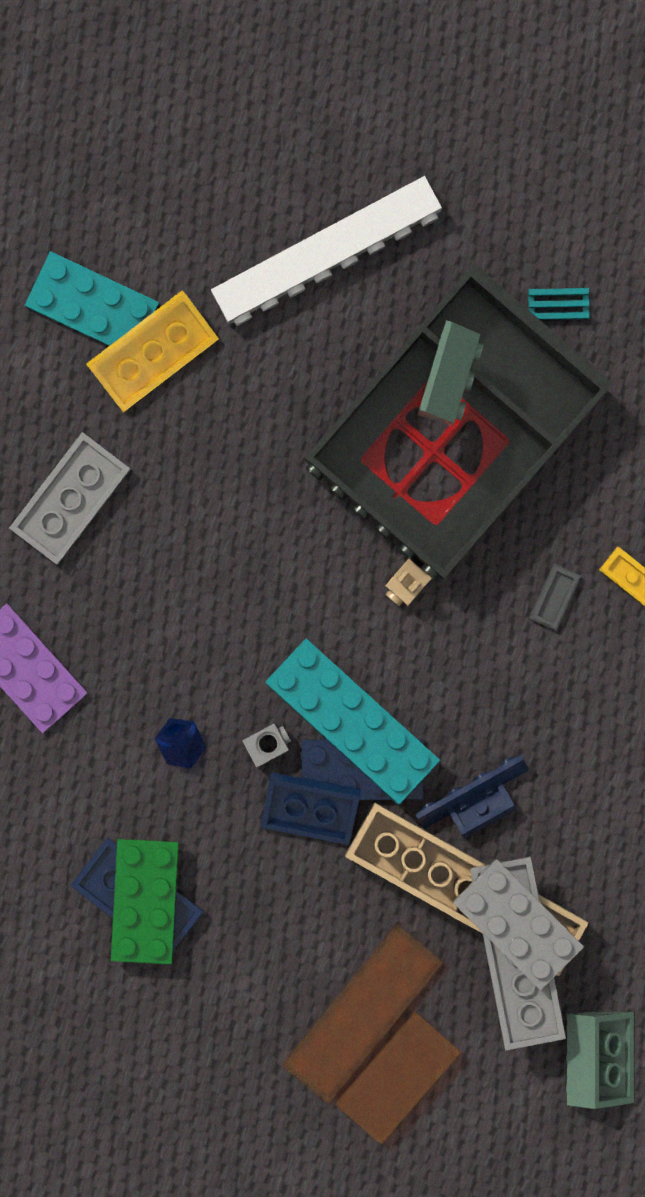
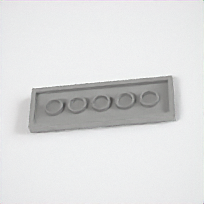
[470,856,566,1051]

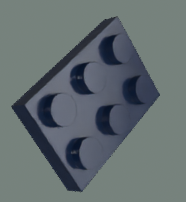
[260,772,361,845]

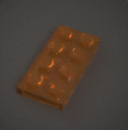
[335,1011,461,1144]

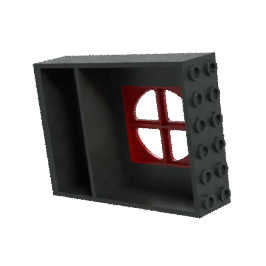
[305,264,613,580]

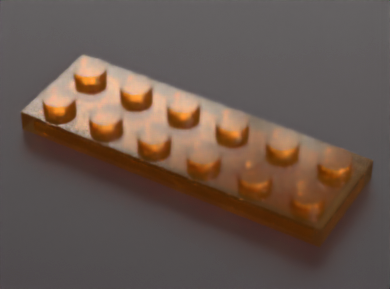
[282,924,443,1104]

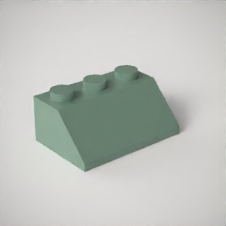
[418,320,484,426]
[566,1012,634,1109]

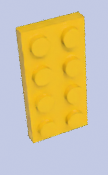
[86,290,219,412]

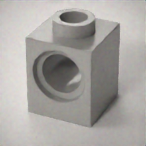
[242,723,291,767]

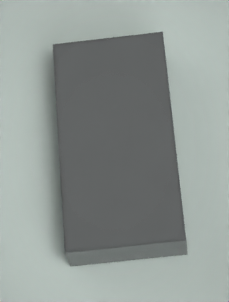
[529,564,581,631]

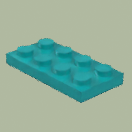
[24,251,160,346]

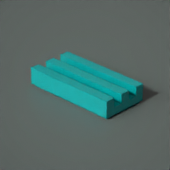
[528,288,589,320]

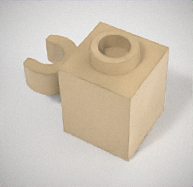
[385,559,432,606]

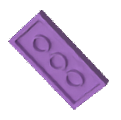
[0,603,88,734]

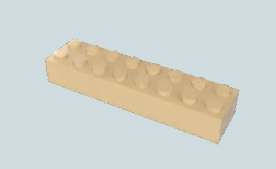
[345,802,588,976]

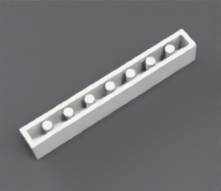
[211,176,442,326]

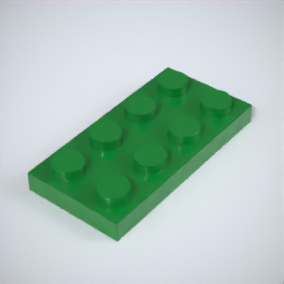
[111,838,179,964]

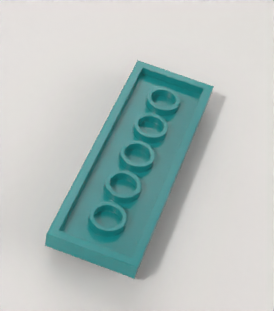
[265,639,440,806]

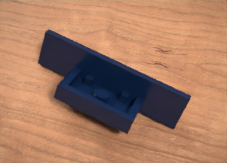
[415,755,528,839]

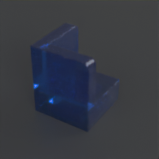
[155,718,206,768]

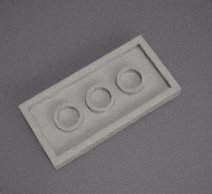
[9,432,131,565]
[453,859,584,991]

